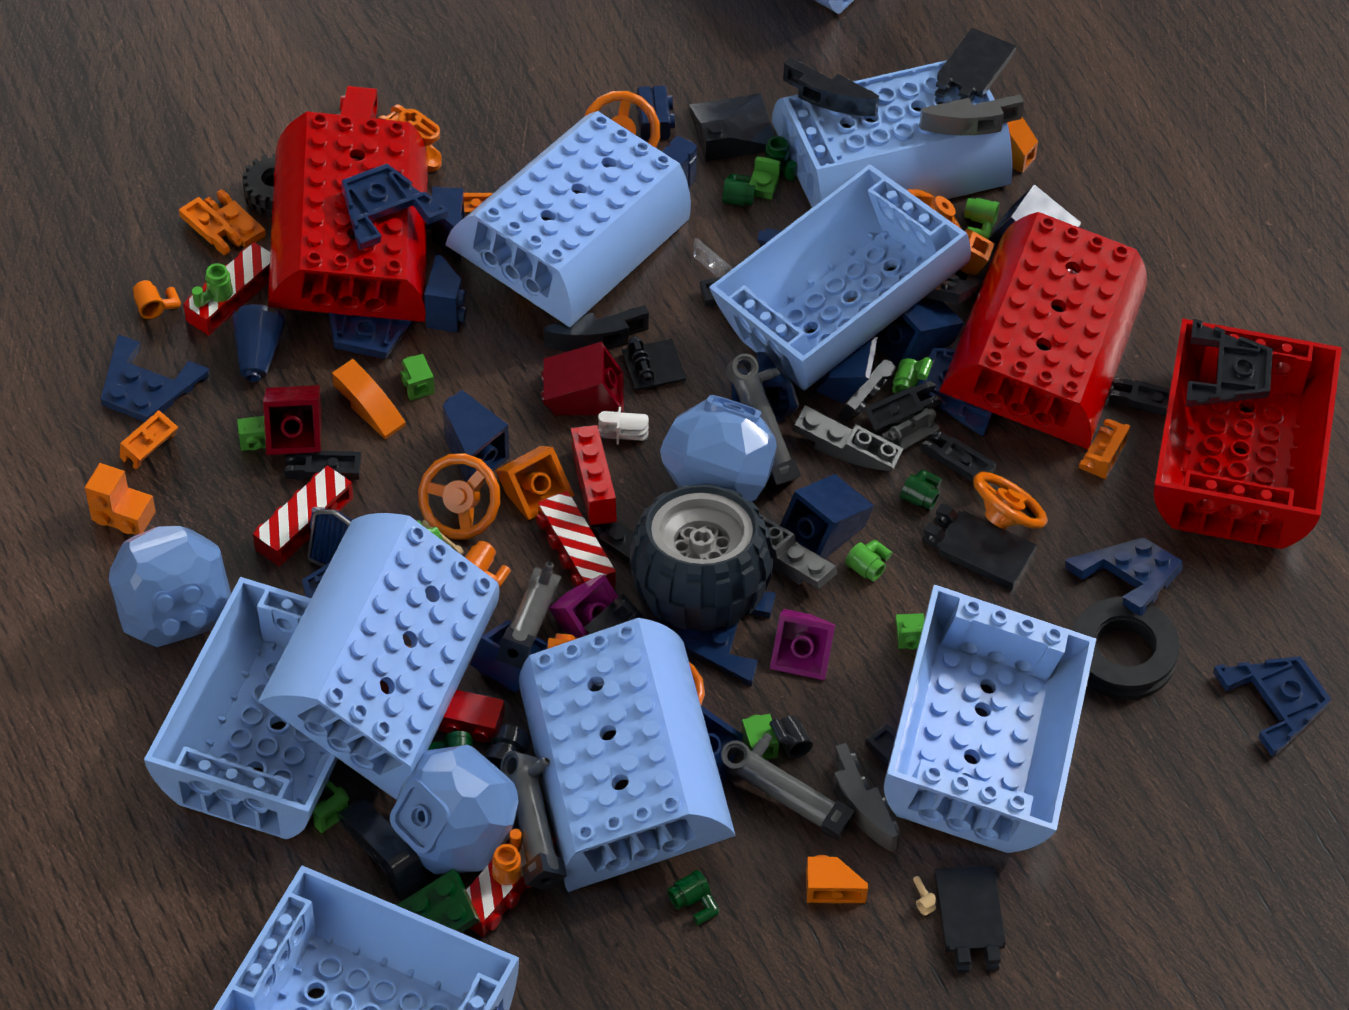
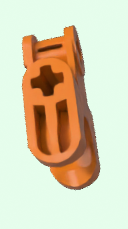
[377,104,442,173]

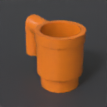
[133,280,181,319]
[465,541,511,587]
[492,829,522,885]

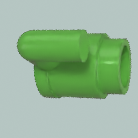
[964,198,1000,239]
[192,263,233,308]
[892,357,932,394]
[845,540,893,582]

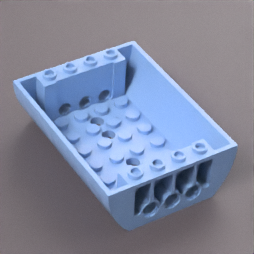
[772,60,1012,208]
[884,585,1096,853]

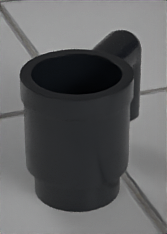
[769,716,813,759]

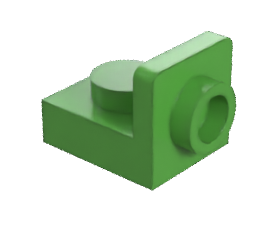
[749,156,781,200]
[237,416,266,451]
[895,613,924,650]
[312,780,349,833]

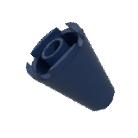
[232,305,285,382]

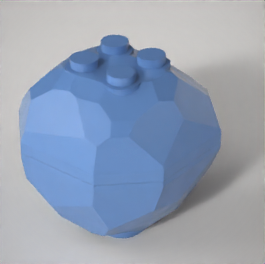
[660,395,777,501]
[109,526,231,647]
[390,745,518,875]

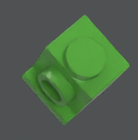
[400,354,435,401]

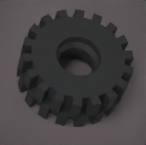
[242,154,275,218]

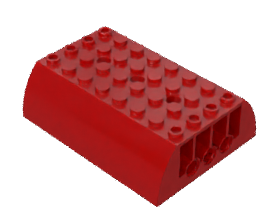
[268,111,428,322]
[939,212,1147,449]
[1154,318,1342,549]

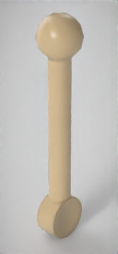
[421,520,464,555]

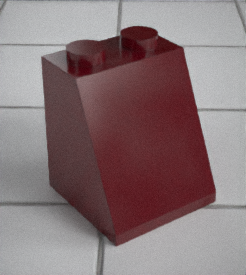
[541,342,624,415]
[263,385,322,455]

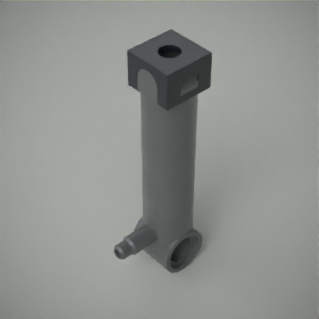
[726,353,801,489]
[496,562,562,669]
[721,733,855,842]
[500,751,567,891]

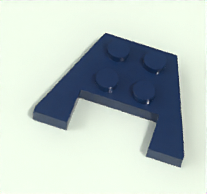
[341,164,449,250]
[329,313,414,359]
[101,334,210,422]
[917,348,992,436]
[1065,537,1182,616]
[678,592,776,686]
[1213,656,1331,757]

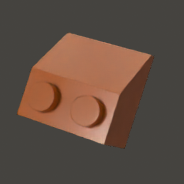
[495,446,575,520]

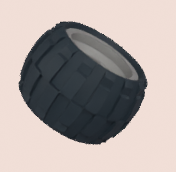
[630,484,773,631]

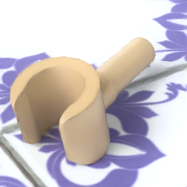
[913,876,936,916]

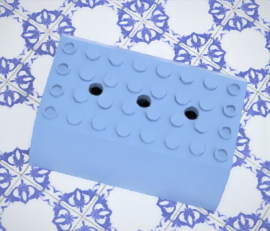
[446,111,691,327]
[709,164,971,391]
[258,513,499,800]
[144,577,338,839]
[519,618,736,892]
[213,866,519,1010]

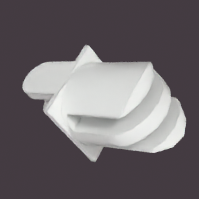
[598,407,649,445]

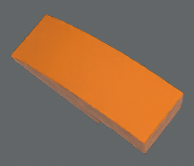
[332,359,406,439]

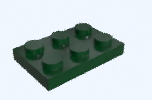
[396,869,480,933]

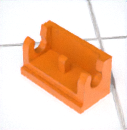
[120,410,178,469]
[1079,419,1130,479]

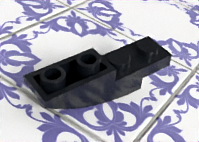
[783,57,879,116]
[543,305,649,351]

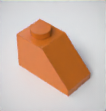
[806,855,868,903]

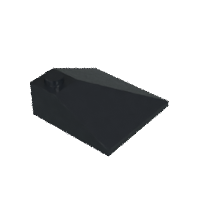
[689,93,775,162]

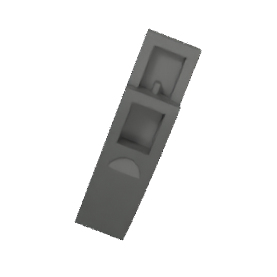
[919,94,1024,136]
[792,406,903,471]
[762,515,837,590]
[833,743,900,852]

